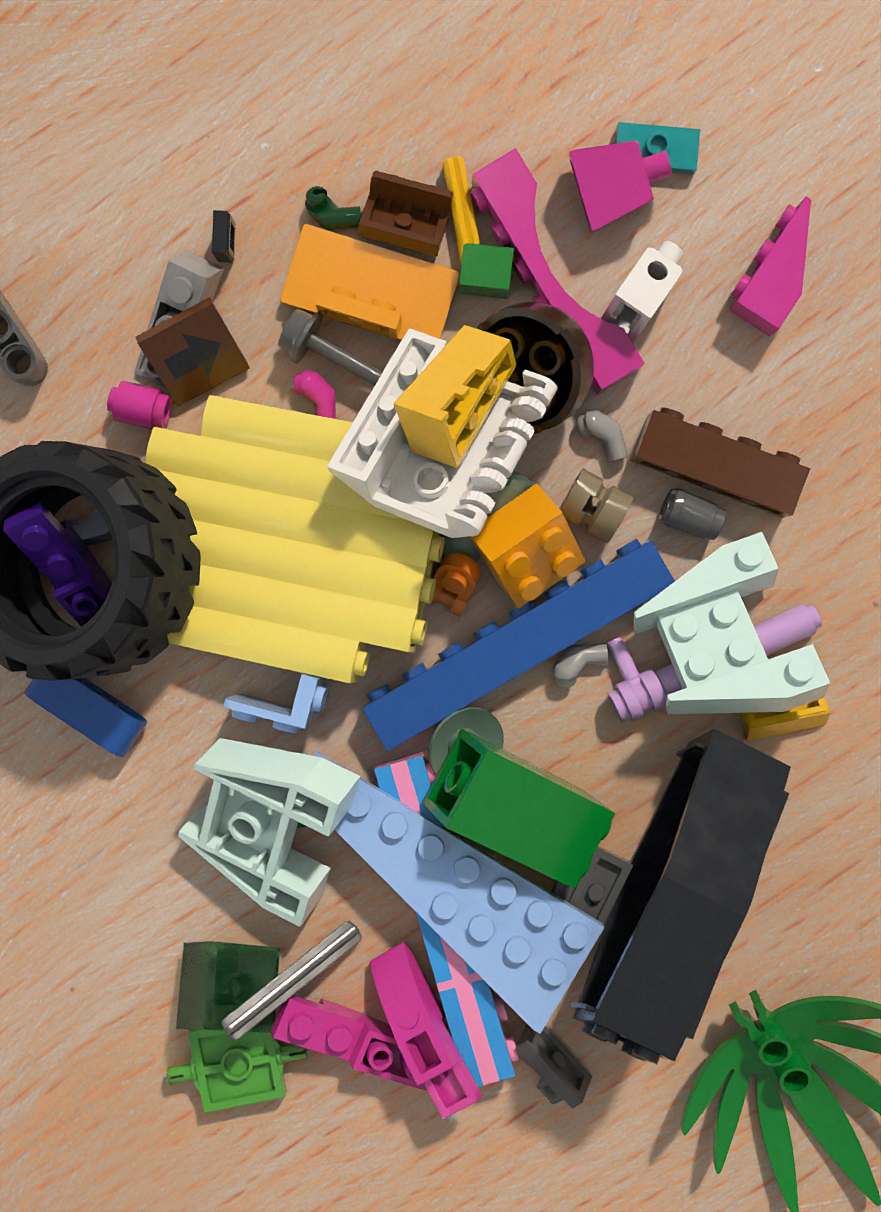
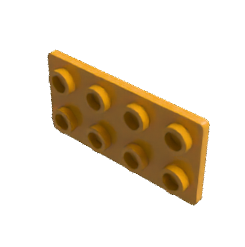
[280,224,460,341]

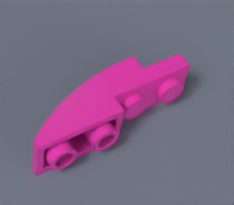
[370,941,483,1119]
[270,995,427,1091]

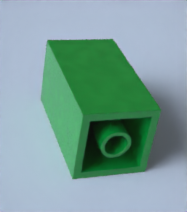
[422,728,615,889]

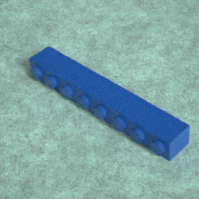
[362,538,675,752]

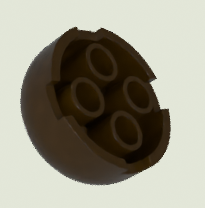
[476,302,594,434]

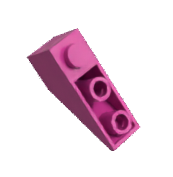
[729,196,811,337]

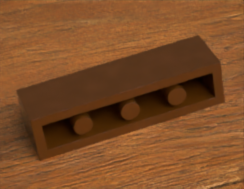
[631,407,811,518]

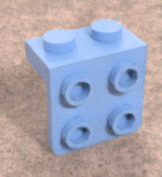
[223,673,331,733]

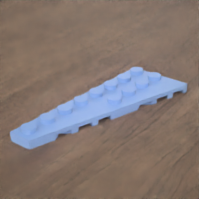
[313,751,605,1034]

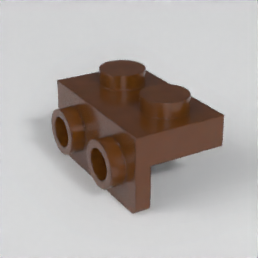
[358,171,453,256]

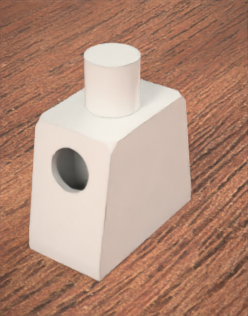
[601,241,683,343]

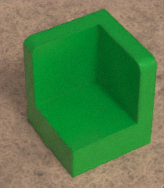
[459,243,514,299]

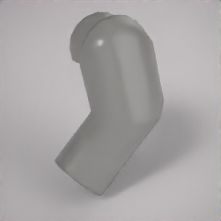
[576,410,629,463]
[553,644,608,688]

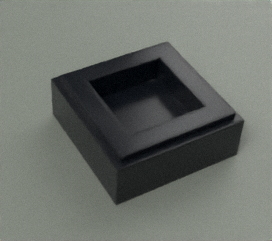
[212,210,236,263]

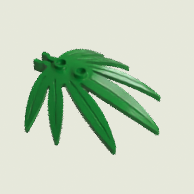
[680,989,881,1212]

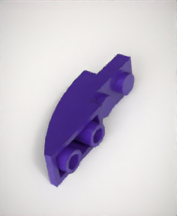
[4,502,112,627]

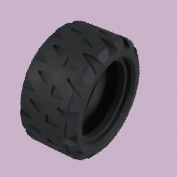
[0,441,201,681]

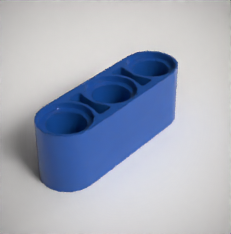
[24,678,147,757]

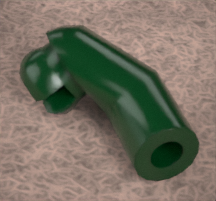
[305,186,361,230]

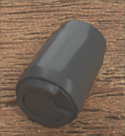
[659,488,726,540]

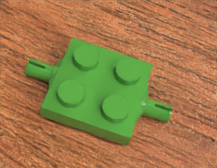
[167,1013,308,1113]

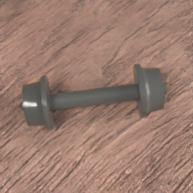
[278,309,383,385]

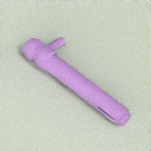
[607,604,822,723]

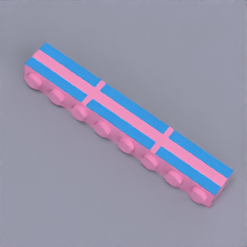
[374,751,520,1087]

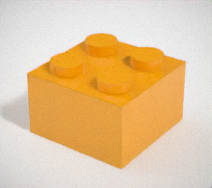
[470,483,586,609]

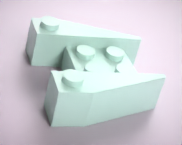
[634,532,830,715]
[178,738,360,927]

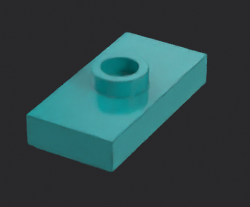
[615,122,700,175]

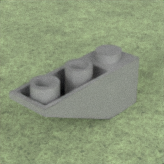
[134,251,224,388]

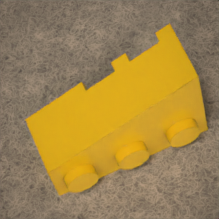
[393,325,516,469]

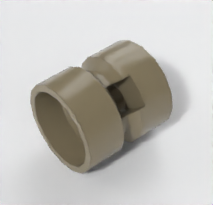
[559,468,634,543]

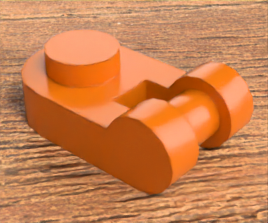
[431,553,482,617]

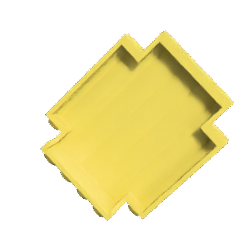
[146,395,445,684]

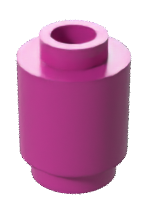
[107,381,172,430]

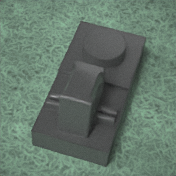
[515,1024,592,1109]

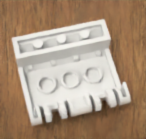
[327,328,557,538]

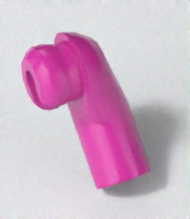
[293,370,336,419]

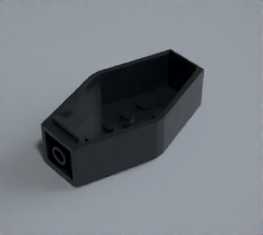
[570,729,791,1065]

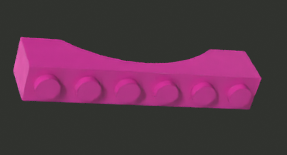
[469,148,645,395]

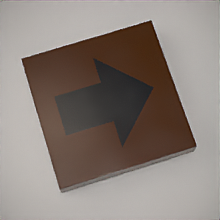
[135,297,250,407]

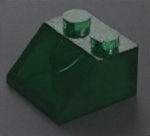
[176,941,280,1033]

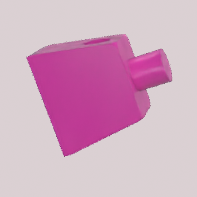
[568,141,672,232]

